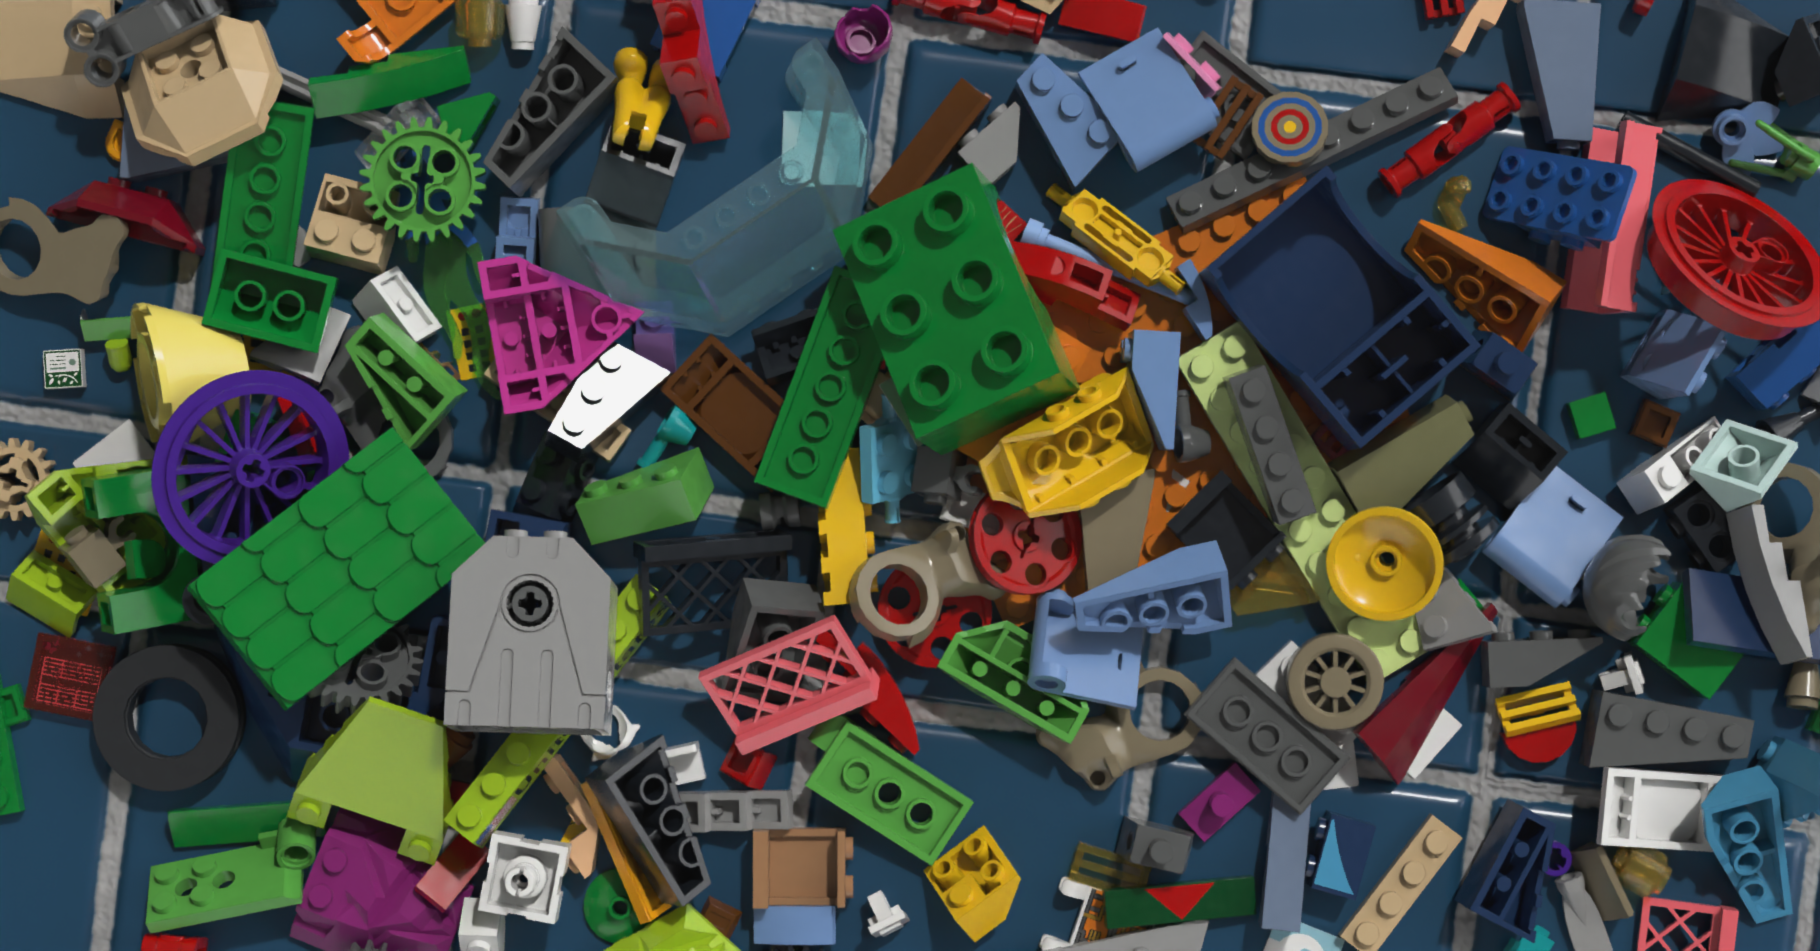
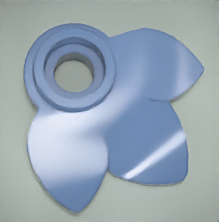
[1712,101,1784,176]

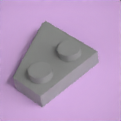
[1415,567,1498,651]

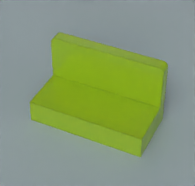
[6,549,98,638]

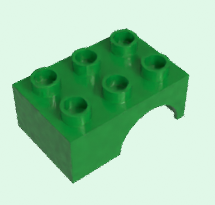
[832,163,1080,456]

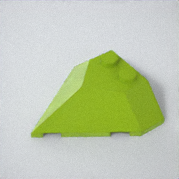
[24,454,188,593]

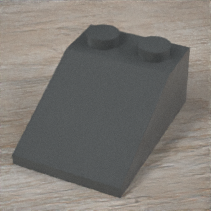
[722,578,825,702]

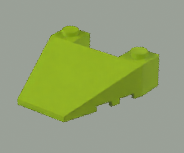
[286,696,454,865]

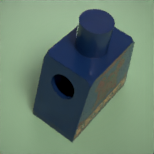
[1459,330,1538,403]

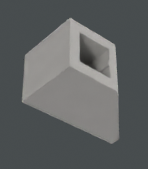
[957,102,1020,185]

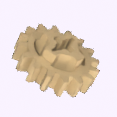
[0,438,56,521]

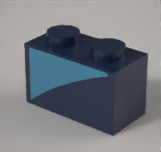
[1305,810,1376,901]

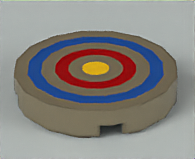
[1252,92,1328,167]

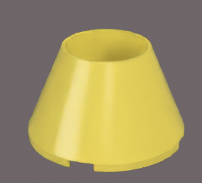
[130,302,251,443]

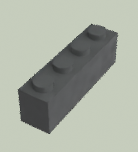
[1222,364,1316,525]

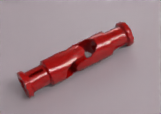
[891,0,1047,45]
[1377,82,1521,199]

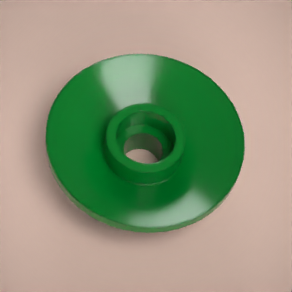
[584,868,658,943]

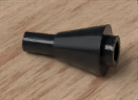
[1755,403,1820,440]

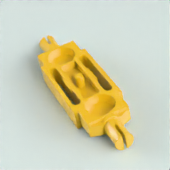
[1046,183,1186,295]

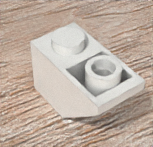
[458,897,505,951]

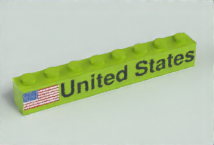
[443,573,672,848]

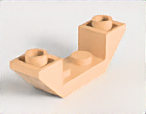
[543,754,601,878]

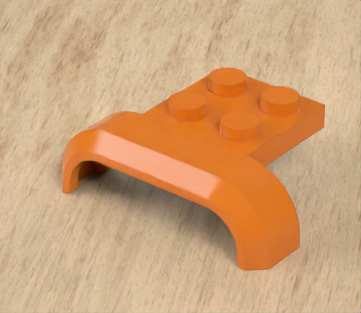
[336,0,458,64]

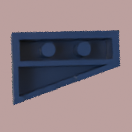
[1454,799,1556,943]

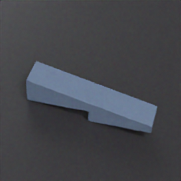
[1258,791,1311,933]

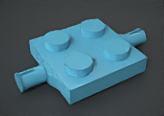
[859,394,924,524]

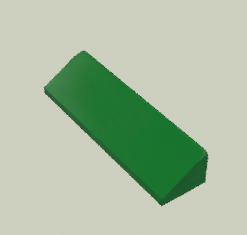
[167,800,327,848]

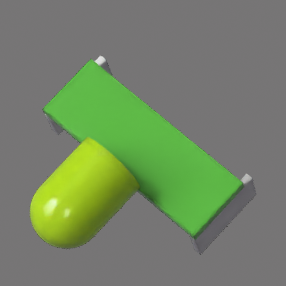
[80,309,133,372]

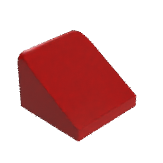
[719,737,777,790]

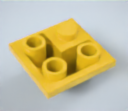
[923,825,1021,942]

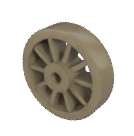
[1285,632,1384,730]

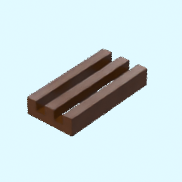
[1192,75,1265,161]

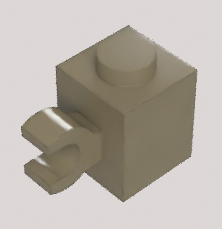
[59,516,137,589]

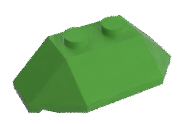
[936,620,1090,744]

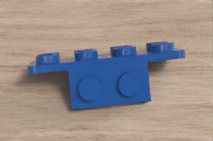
[1483,146,1637,251]

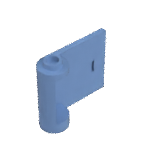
[1078,27,1220,173]
[1481,466,1624,608]
[1027,589,1143,710]

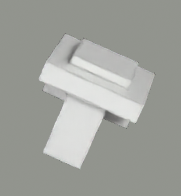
[1599,651,1645,695]
[867,890,910,937]

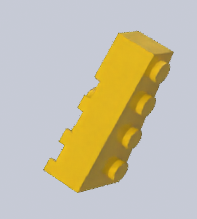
[818,448,878,606]

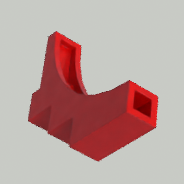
[652,0,731,144]

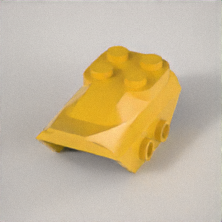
[978,366,1154,518]

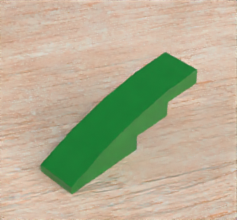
[308,45,472,119]

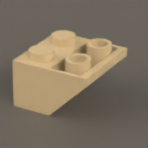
[303,173,400,275]

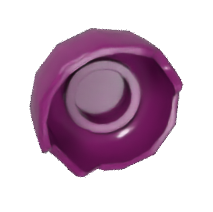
[834,4,893,64]

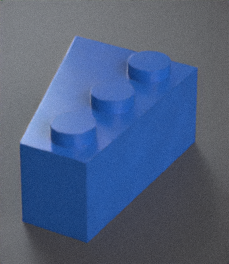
[1725,320,1820,410]

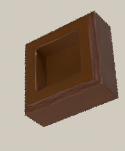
[1628,399,1681,449]

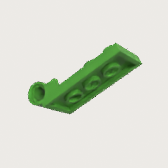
[805,714,974,866]
[146,817,317,934]

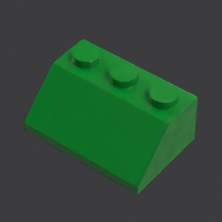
[202,248,339,353]

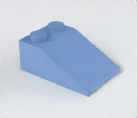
[1120,329,1181,451]

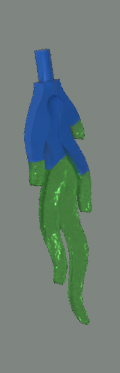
[399,129,502,401]

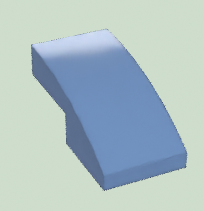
[495,196,541,265]
[1174,259,1212,342]
[754,905,836,945]

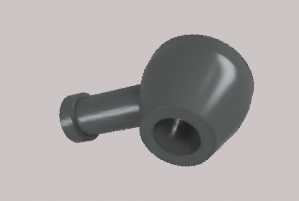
[1173,390,1211,463]

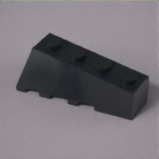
[585,734,711,907]

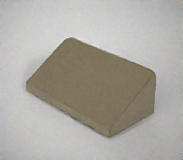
[1570,841,1634,921]

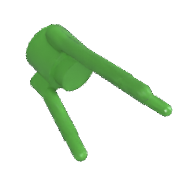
[1728,119,1820,183]

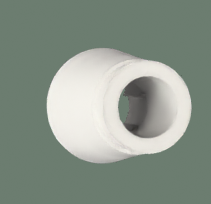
[504,0,542,50]

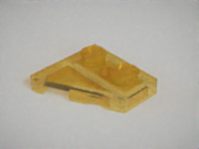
[1229,550,1321,616]

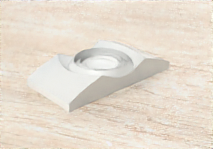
[1596,767,1723,852]

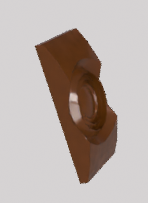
[660,333,784,493]

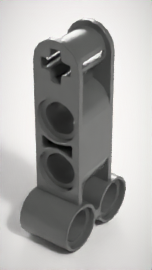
[64,0,224,88]

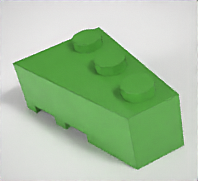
[344,313,468,450]
[575,447,714,545]

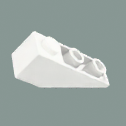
[1616,416,1721,515]

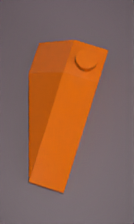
[1404,219,1567,352]

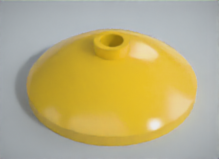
[1326,506,1444,621]

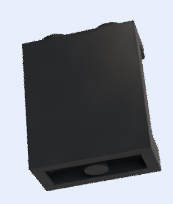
[1166,470,1286,591]

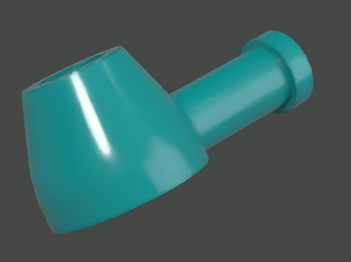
[636,404,698,468]

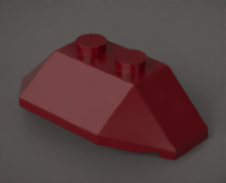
[46,176,206,257]

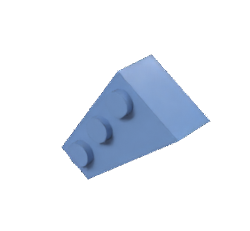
[1015,53,1118,192]

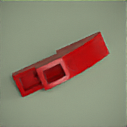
[1010,241,1141,331]
[816,630,920,755]

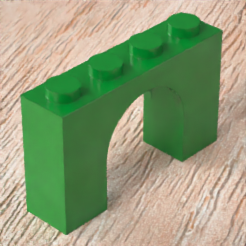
[81,468,201,635]

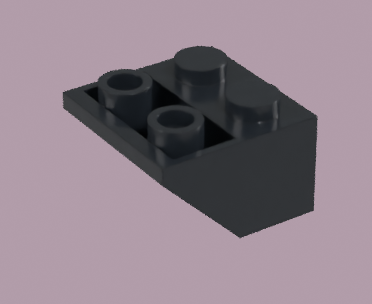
[584,118,686,228]
[1451,402,1568,511]

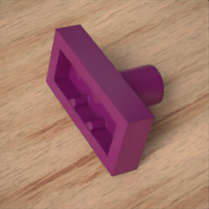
[1178,761,1260,842]

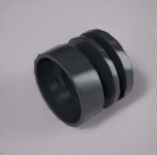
[1402,471,1500,566]

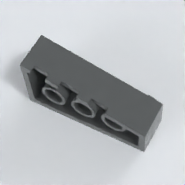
[1579,689,1755,768]

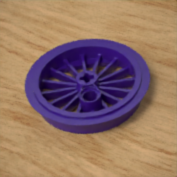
[151,370,349,564]

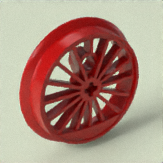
[1647,179,1820,340]

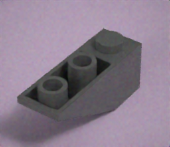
[1480,629,1603,688]

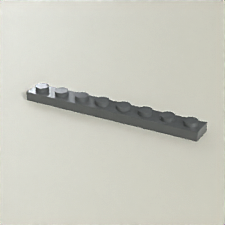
[1166,67,1458,234]

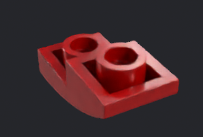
[1058,0,1147,42]

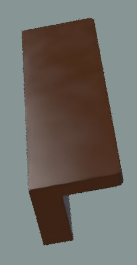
[868,77,992,207]

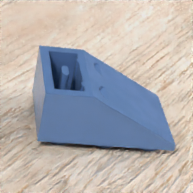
[1619,309,1727,400]

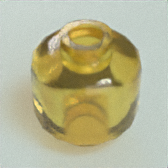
[455,0,505,47]
[1611,846,1672,898]

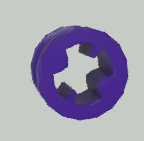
[1544,840,1572,876]

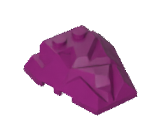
[290,807,475,951]

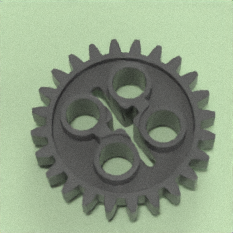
[308,624,424,715]

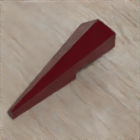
[1351,602,1498,785]

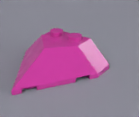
[477,256,645,415]

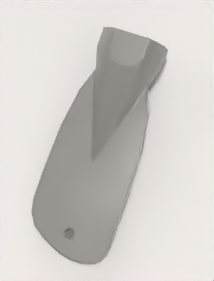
[1555,871,1613,951]

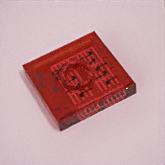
[23,632,117,721]

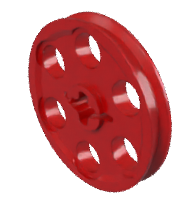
[968,493,1082,595]
[878,569,992,668]

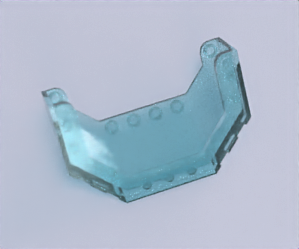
[556,37,874,337]

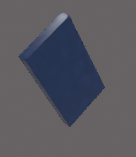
[1682,568,1820,665]

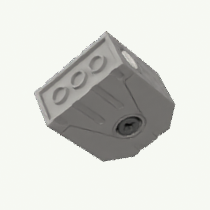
[443,529,618,736]

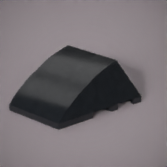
[1655,0,1789,122]

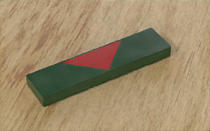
[1102,875,1257,929]

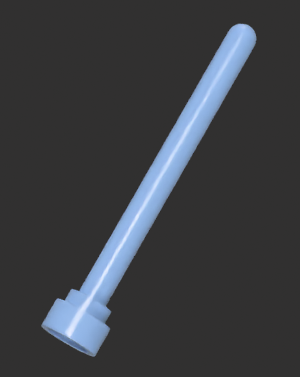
[1020,218,1195,305]

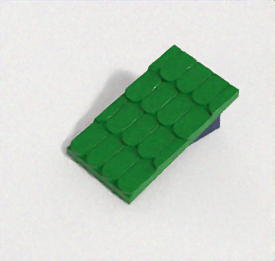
[187,427,485,711]

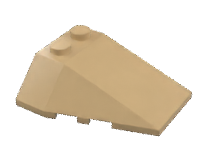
[0,0,125,119]

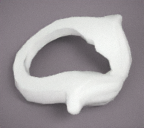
[581,705,640,762]

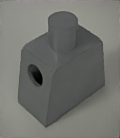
[1116,815,1195,874]

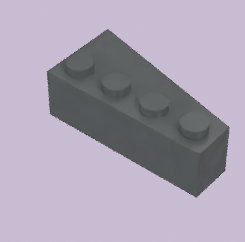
[483,26,619,197]

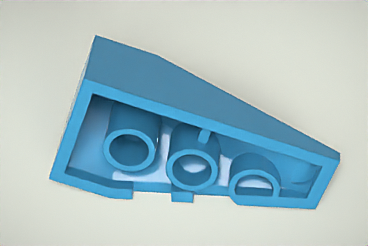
[1701,765,1793,924]

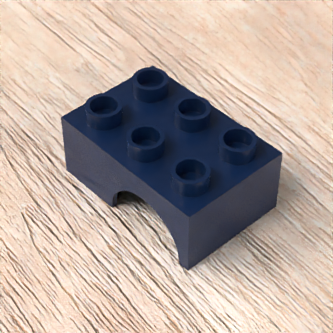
[1199,165,1481,450]

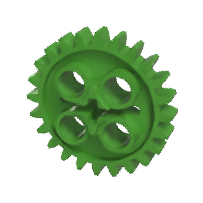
[359,117,487,243]

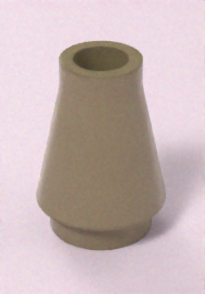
[1783,661,1820,710]

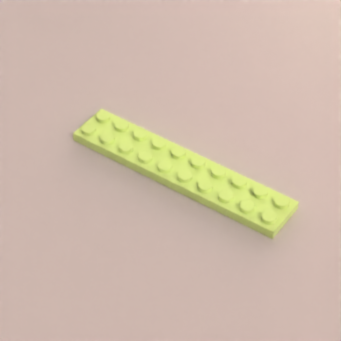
[1179,322,1428,681]

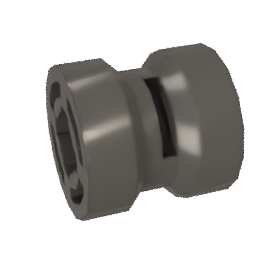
[759,492,801,531]

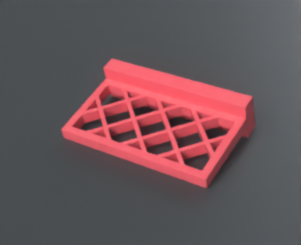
[698,614,880,755]
[1636,896,1739,951]

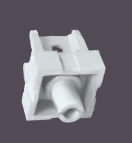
[478,830,572,924]

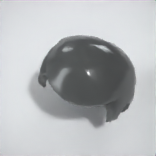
[1582,535,1672,641]

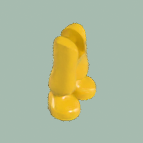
[612,47,671,151]

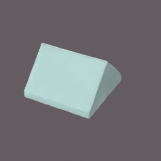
[1690,419,1798,512]

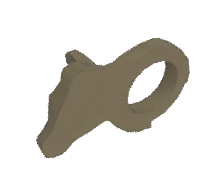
[0,197,129,304]
[1742,463,1820,634]
[848,522,1006,648]
[1036,661,1201,791]

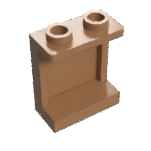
[753,827,853,909]

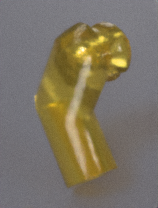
[1437,175,1472,232]

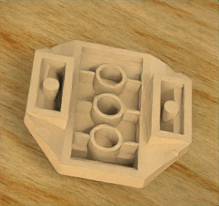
[120,15,283,167]

